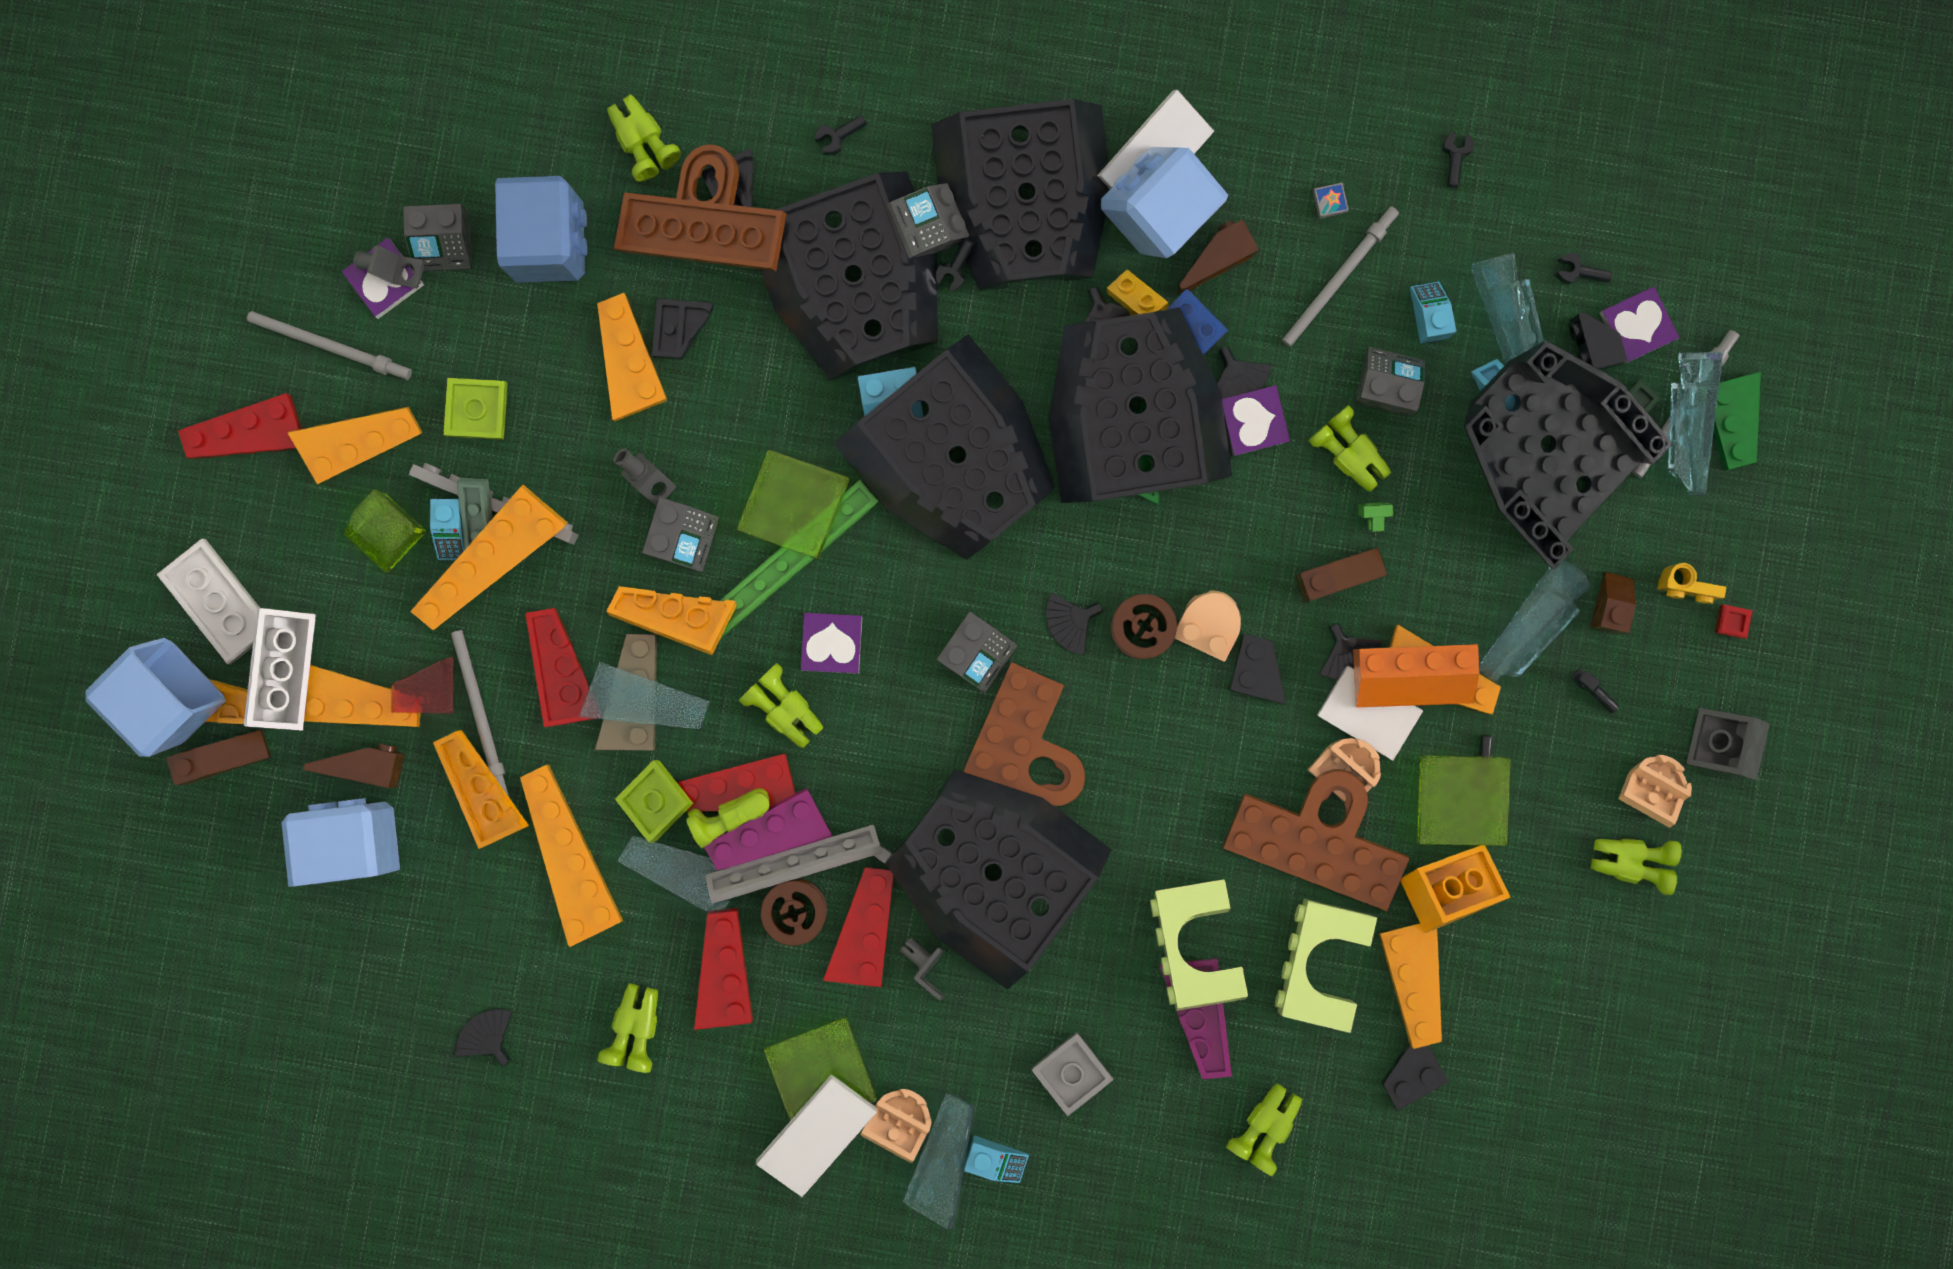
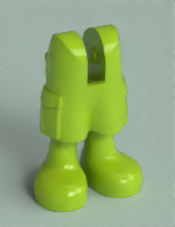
[607,94,682,181]
[1308,405,1391,492]
[739,663,823,748]
[686,788,769,848]
[1590,838,1682,895]
[597,983,658,1073]
[1226,1083,1302,1176]

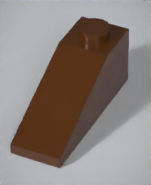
[1177,219,1259,296]
[1295,548,1387,603]
[166,730,271,786]
[303,743,405,788]

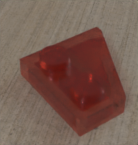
[391,657,453,714]

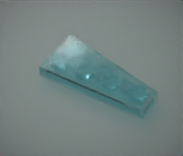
[579,662,711,729]
[618,836,733,913]
[902,1093,974,1229]

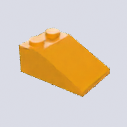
[1400,844,1510,933]

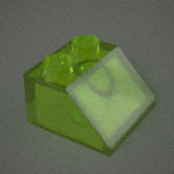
[344,489,426,573]

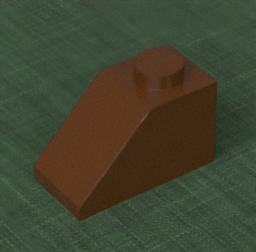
[1590,572,1636,635]

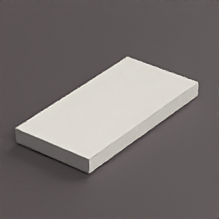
[1097,90,1214,189]
[157,539,260,664]
[756,1074,877,1197]

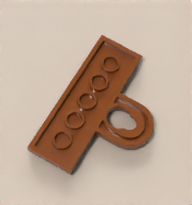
[614,144,787,271]
[963,662,1085,806]
[1223,769,1409,911]

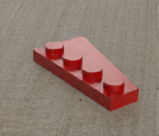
[178,393,302,459]
[525,608,604,727]
[677,754,796,812]
[823,867,894,987]
[694,908,753,1030]

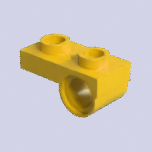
[1107,270,1169,316]
[1657,563,1726,604]

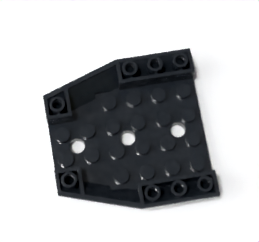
[931,99,1110,291]
[760,171,938,380]
[1048,307,1232,503]
[834,334,1055,560]
[1463,341,1673,570]
[885,769,1112,989]

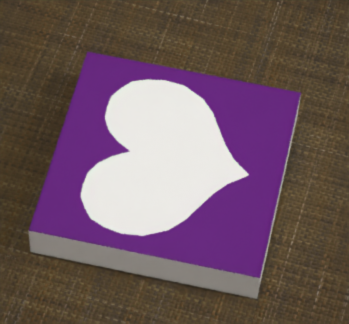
[342,238,424,319]
[1599,286,1679,364]
[1222,385,1290,456]
[801,613,862,674]

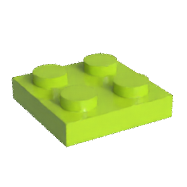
[444,378,508,440]
[615,760,694,843]

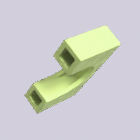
[1150,879,1248,1011]
[1275,899,1377,1033]

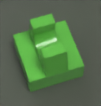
[1358,502,1393,532]

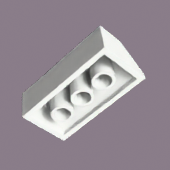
[244,608,316,730]

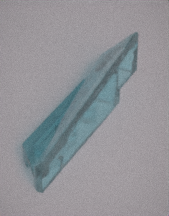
[1471,253,1544,364]
[1668,352,1723,495]
[1479,560,1591,681]

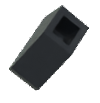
[1569,313,1627,371]

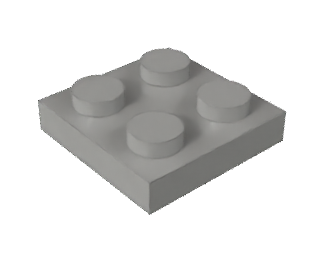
[1031,1032,1114,1116]

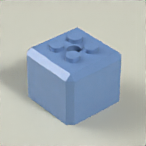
[495,176,588,283]

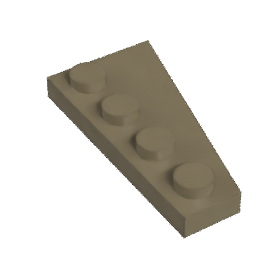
[595,634,657,750]

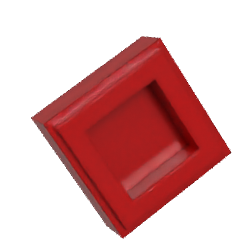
[1715,604,1753,639]

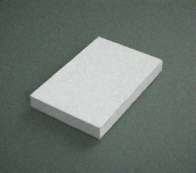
[1317,666,1423,760]

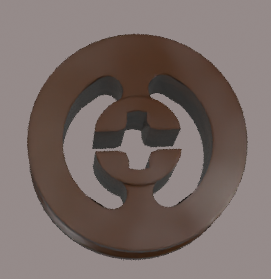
[1111,594,1177,659]
[761,878,827,946]

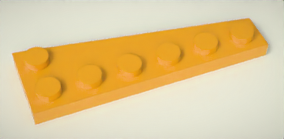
[410,485,568,630]
[520,765,623,947]

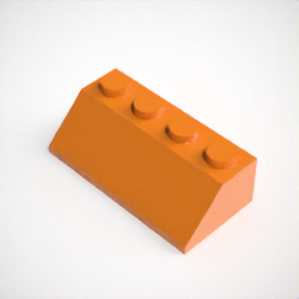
[1353,644,1479,708]

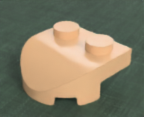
[1175,590,1241,662]
[1307,738,1381,803]
[1618,755,1692,828]
[860,1089,931,1163]

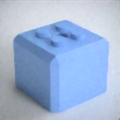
[1101,147,1228,258]
[85,638,226,757]
[282,798,400,887]

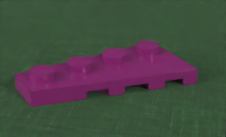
[704,788,833,870]
[1159,958,1232,1079]

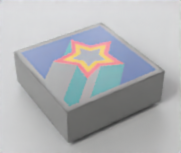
[1313,183,1349,219]

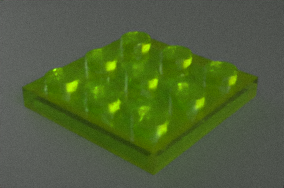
[737,450,850,560]
[1417,756,1511,846]
[763,1016,877,1121]

